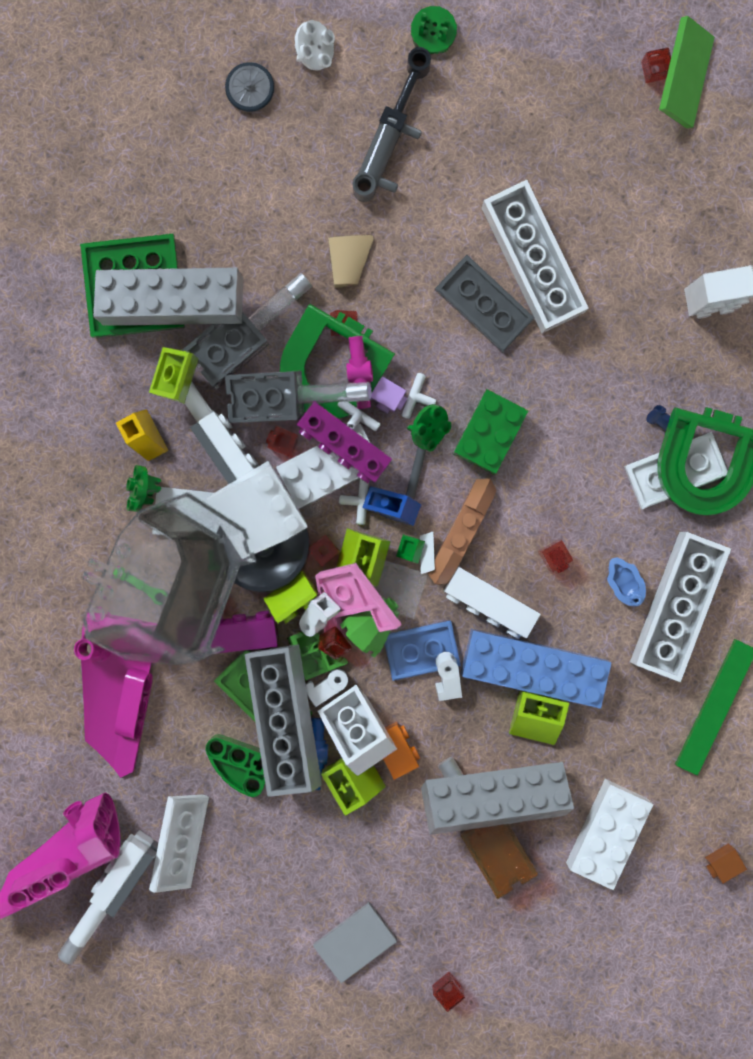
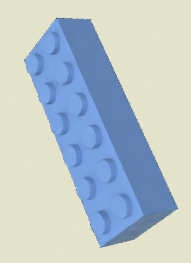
[461,629,612,709]

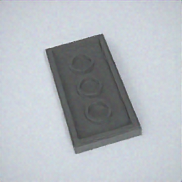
[435,254,535,353]

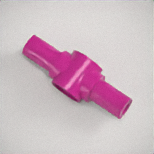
[346,336,373,409]

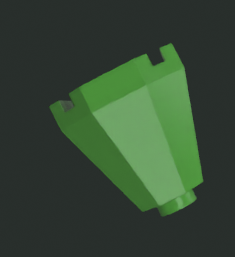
[340,597,399,657]

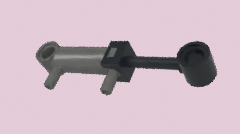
[353,47,431,202]

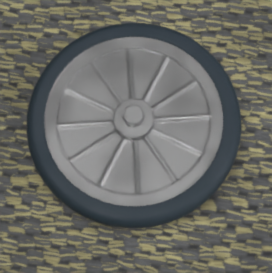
[225,62,274,112]

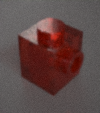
[266,426,300,458]
[538,540,574,573]

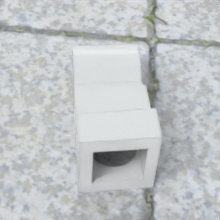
[299,592,341,637]
[435,652,462,701]
[306,668,348,707]

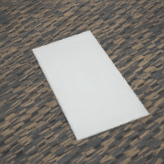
[420,532,435,574]

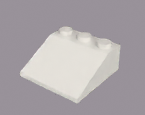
[206,461,308,558]

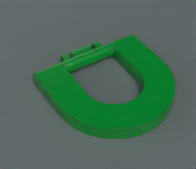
[280,304,395,418]
[657,407,753,515]

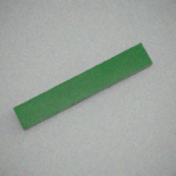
[675,639,753,776]

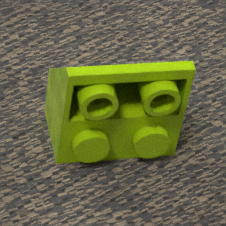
[336,528,391,586]
[263,571,318,624]
[509,690,569,745]
[321,758,386,816]

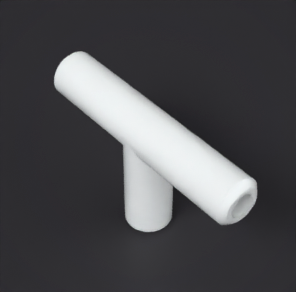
[402,373,436,419]
[337,398,380,431]
[339,479,369,525]

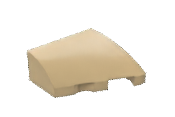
[328,235,374,288]

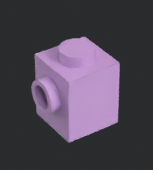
[371,377,408,414]

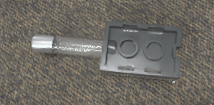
[182,273,312,390]
[225,370,371,423]

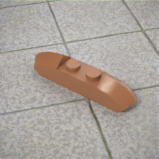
[428,479,497,584]

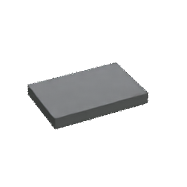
[313,902,397,983]

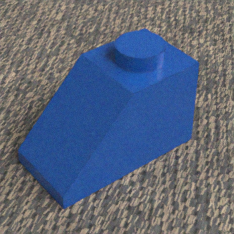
[362,486,421,526]

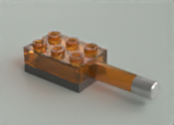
[438,757,538,899]

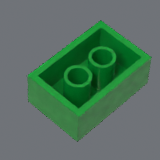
[452,389,528,475]

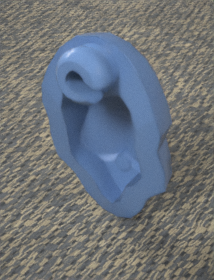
[607,557,646,607]

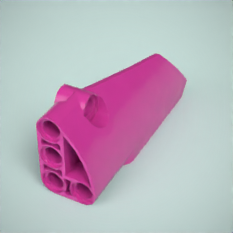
[74,612,159,778]
[0,792,121,919]

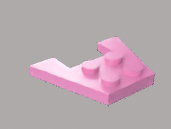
[315,563,402,642]

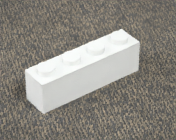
[444,567,540,639]

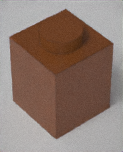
[705,843,747,884]

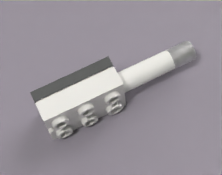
[185,382,259,484]
[58,830,159,964]

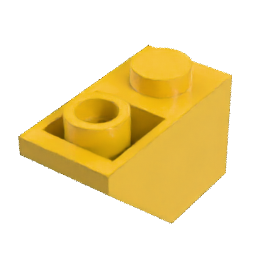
[116,409,169,461]

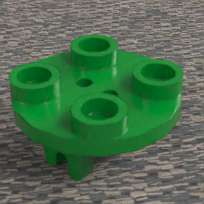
[411,6,457,54]
[407,404,452,452]
[126,465,162,512]

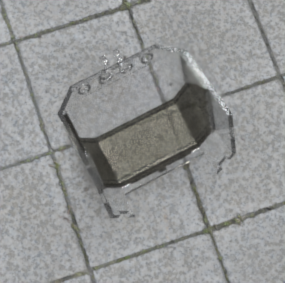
[82,492,257,665]

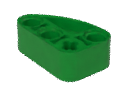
[205,734,265,797]

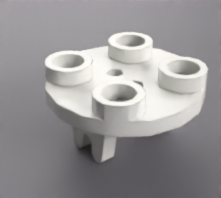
[295,20,335,71]

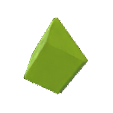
[149,347,199,404]

